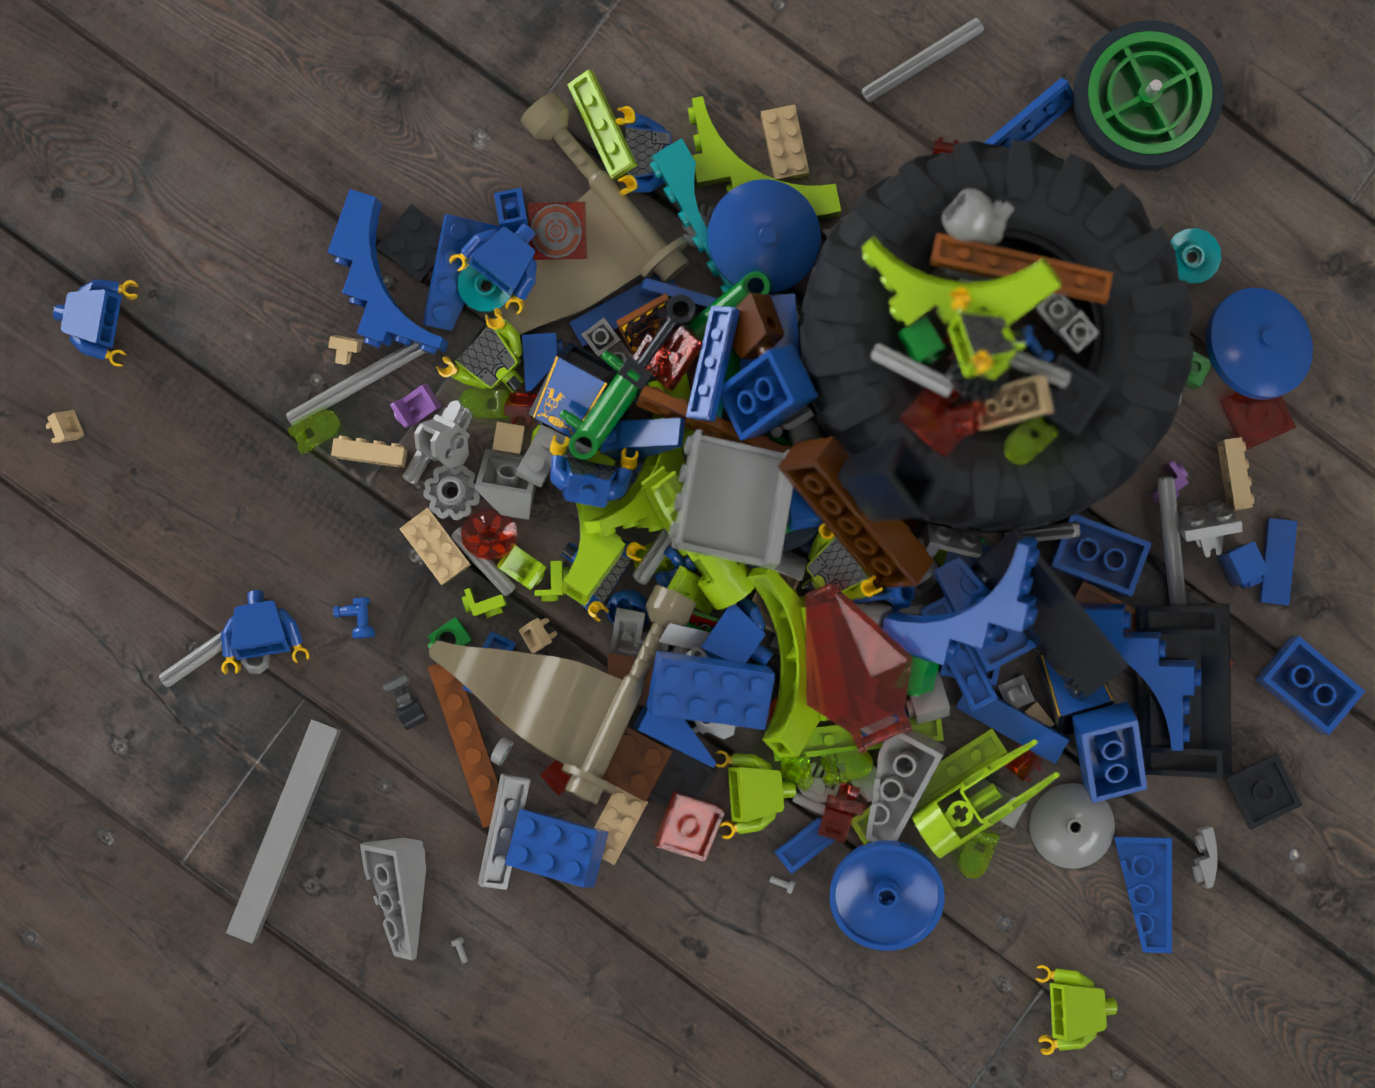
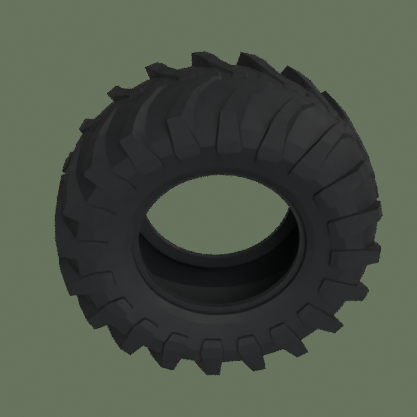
[799,140,1193,533]

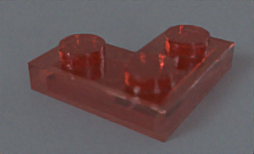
[633,326,703,391]
[900,387,966,458]

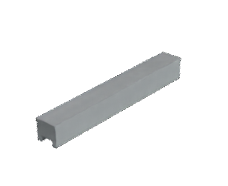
[226,719,341,944]

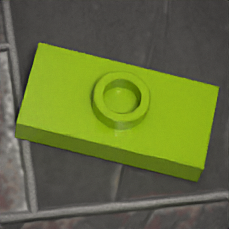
[667,566,714,616]

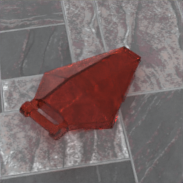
[805,583,913,754]

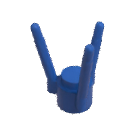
[854,586,915,612]

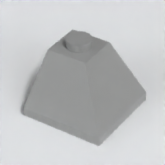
[475,449,537,520]

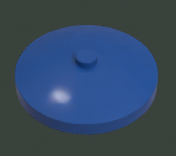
[707,179,821,294]
[1206,288,1313,400]
[830,840,945,951]

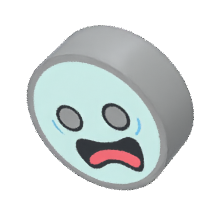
[490,736,514,766]

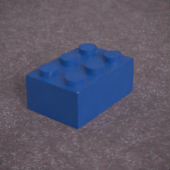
[720,344,818,441]
[1048,514,1152,597]
[1255,636,1365,735]
[1072,701,1148,803]
[505,809,609,887]

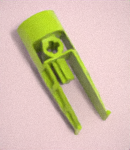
[640,466,755,610]
[911,739,1060,859]

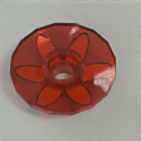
[461,509,518,560]

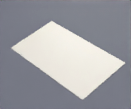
[773,551,808,581]

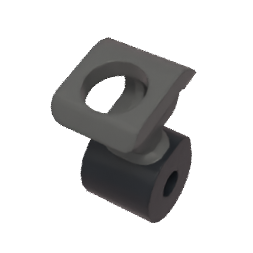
[383,673,428,730]

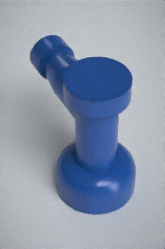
[1019,325,1056,363]
[654,546,698,588]
[333,597,375,639]

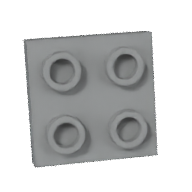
[1178,501,1243,557]

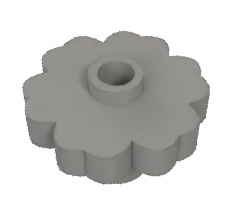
[423,465,481,521]

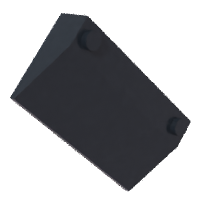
[972,528,1130,701]
[1136,603,1232,779]

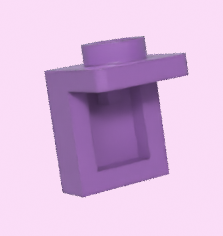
[390,383,442,428]
[1149,460,1189,504]

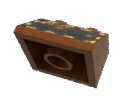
[616,293,683,358]

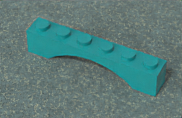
[649,138,734,294]

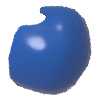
[606,590,649,628]

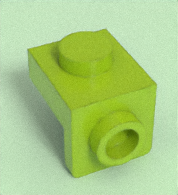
[496,543,546,590]
[534,561,569,602]
[462,588,508,618]

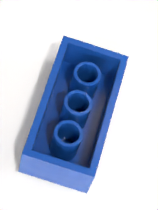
[647,651,775,730]

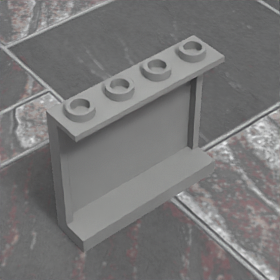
[669,429,793,569]

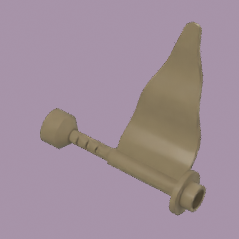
[481,92,690,336]
[429,585,696,804]

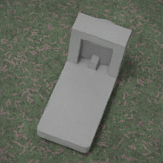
[916,523,983,559]

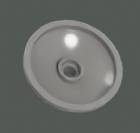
[1029,783,1115,869]

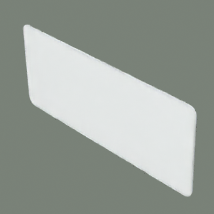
[659,623,710,649]

